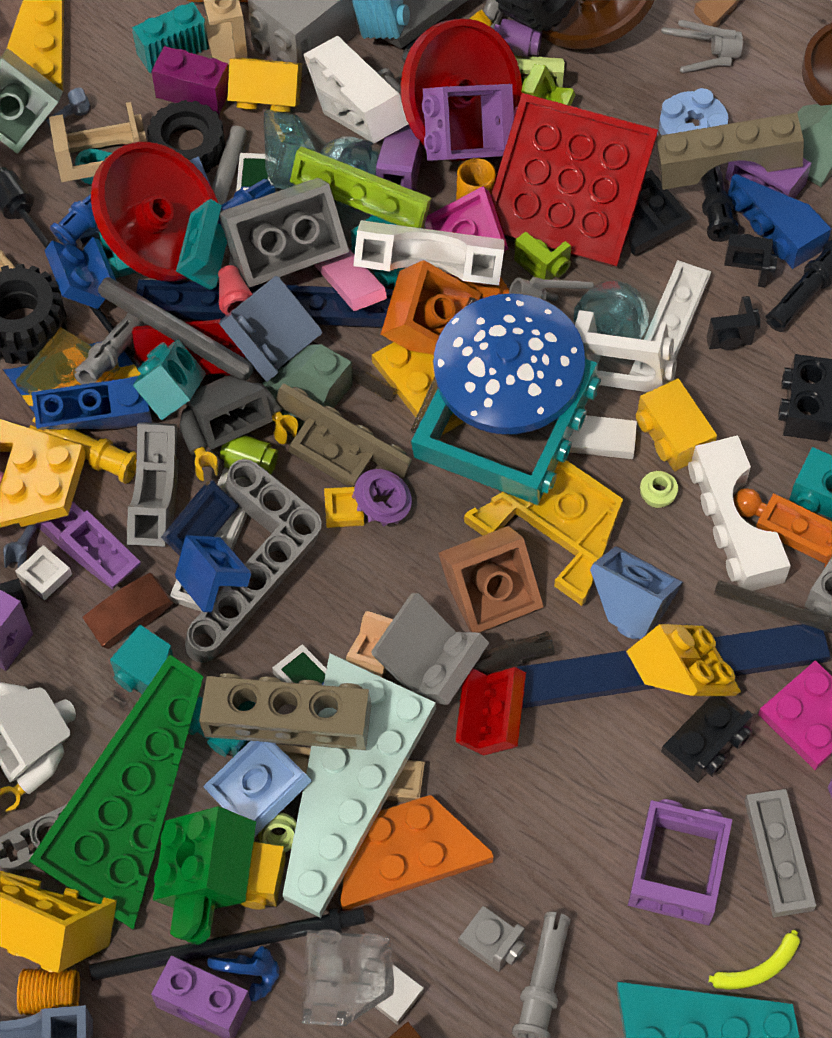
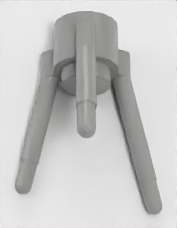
[661,20,743,73]
[509,277,594,301]

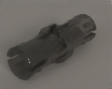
[474,631,555,675]

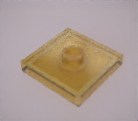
[15,328,120,396]

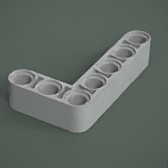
[185,459,322,663]

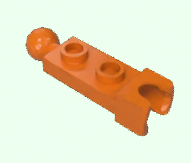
[733,488,832,567]

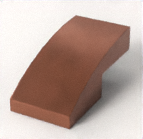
[82,573,174,649]

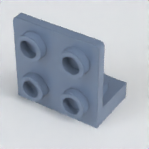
[219,276,322,382]

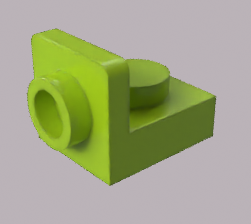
[514,232,571,280]

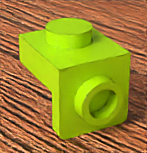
[521,64,576,106]

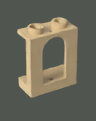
[203,0,248,69]
[49,102,147,182]

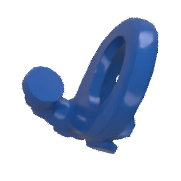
[207,946,280,1002]

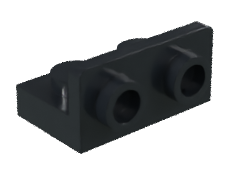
[661,696,754,783]

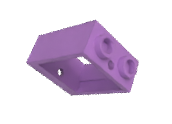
[422,84,514,161]
[627,799,732,926]

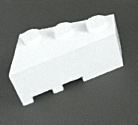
[303,36,408,143]

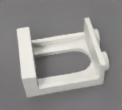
[575,310,677,392]

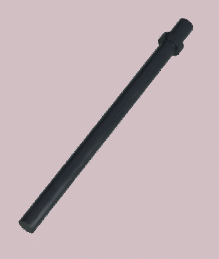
[89,907,365,981]

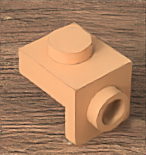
[346,611,393,678]

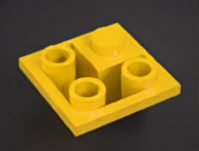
[626,624,741,696]

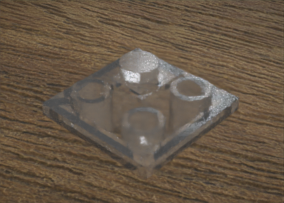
[302,929,394,1027]

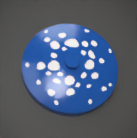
[433,293,585,434]

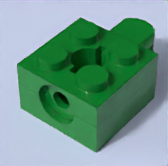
[153,806,256,945]

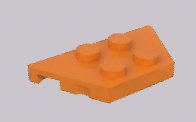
[340,795,494,911]

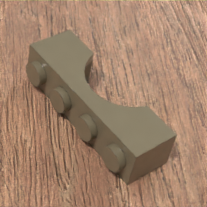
[656,112,804,190]

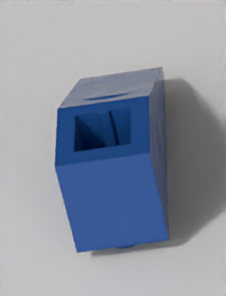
[728,174,832,269]
[31,377,152,430]

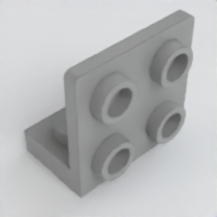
[371,593,489,705]

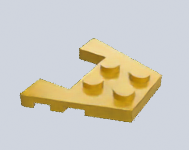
[0,419,86,527]
[464,460,623,606]

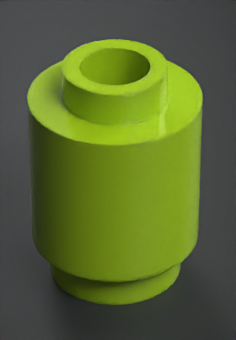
[220,435,278,475]

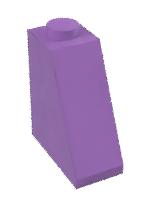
[376,124,423,191]

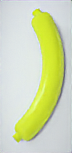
[708,930,800,990]

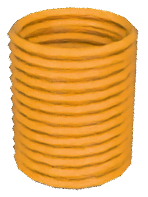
[456,158,496,200]
[17,968,80,1016]

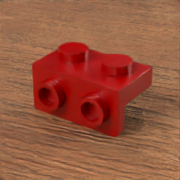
[455,667,526,756]

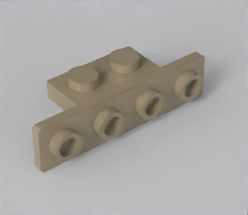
[276,383,412,487]

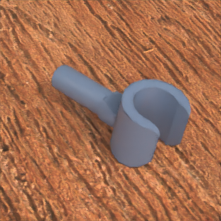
[46,88,90,127]
[3,524,38,568]

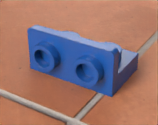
[44,237,116,309]

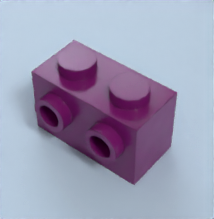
[151,46,229,115]

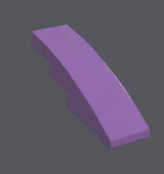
[36,502,141,590]

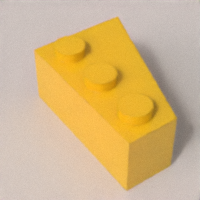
[0,871,117,973]

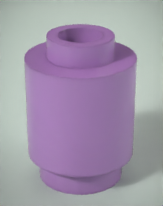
[494,19,542,58]

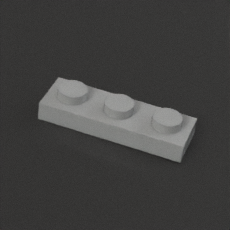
[744,789,816,918]

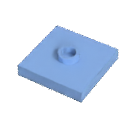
[203,741,312,837]

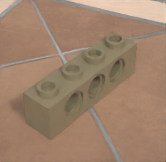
[199,673,372,750]

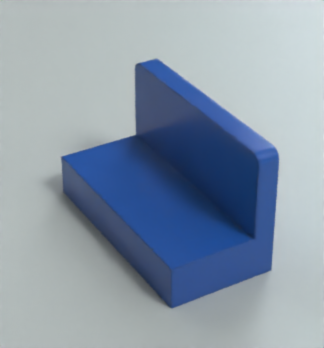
[175,535,251,613]

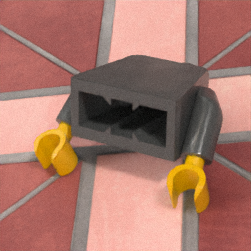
[179,376,298,481]

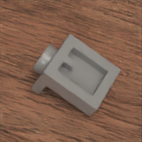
[458,906,526,972]

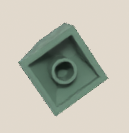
[797,104,832,187]
[262,344,353,431]

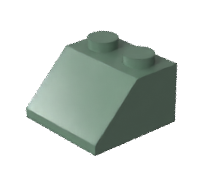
[0,48,63,154]

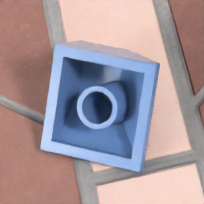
[590,546,683,639]

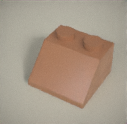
[438,526,544,633]

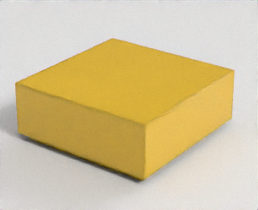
[324,487,364,528]

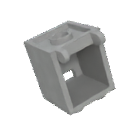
[248,0,356,77]

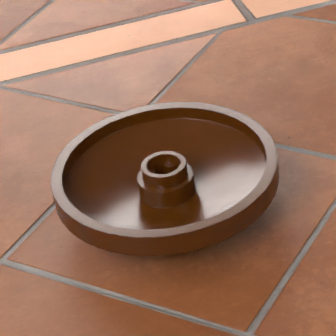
[542,0,654,49]

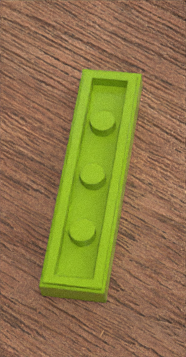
[290,146,432,229]

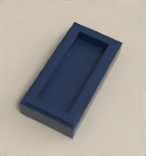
[161,480,239,556]

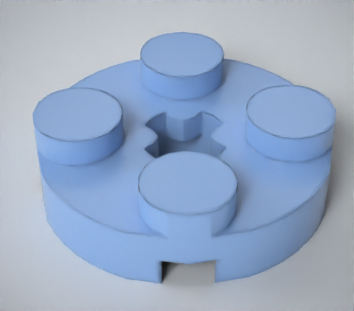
[659,88,729,135]

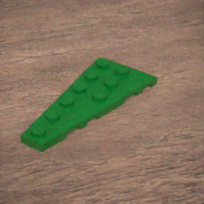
[29,654,204,930]

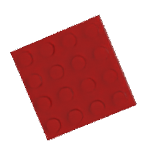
[491,93,659,268]

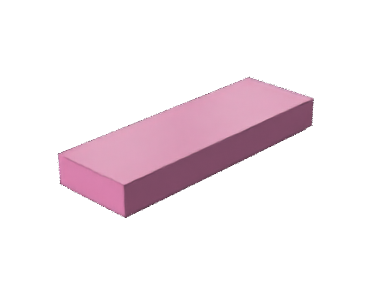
[314,248,387,311]

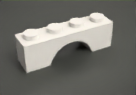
[353,220,504,286]
[688,435,791,594]

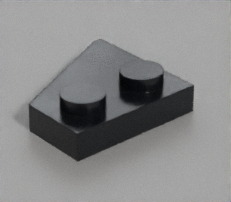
[628,170,692,256]

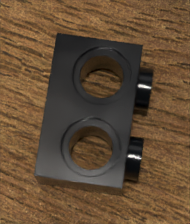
[778,354,832,442]

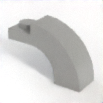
[127,422,179,547]

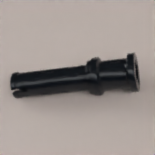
[701,165,739,242]
[765,240,832,332]

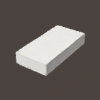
[569,415,637,459]

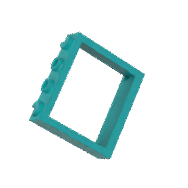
[411,358,601,505]

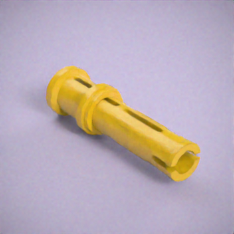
[30,417,137,484]

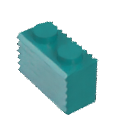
[131,2,209,73]

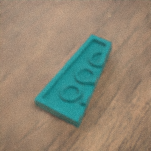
[616,982,800,1038]

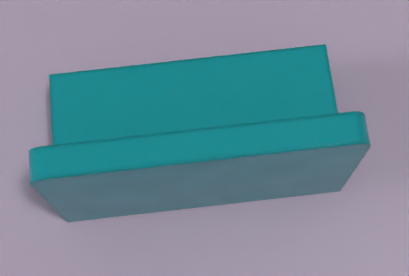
[176,199,227,290]

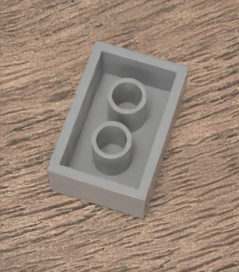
[219,178,349,288]

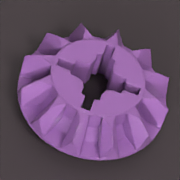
[352,469,412,527]

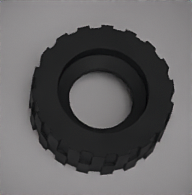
[147,100,225,173]

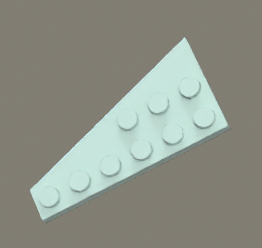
[283,653,436,918]

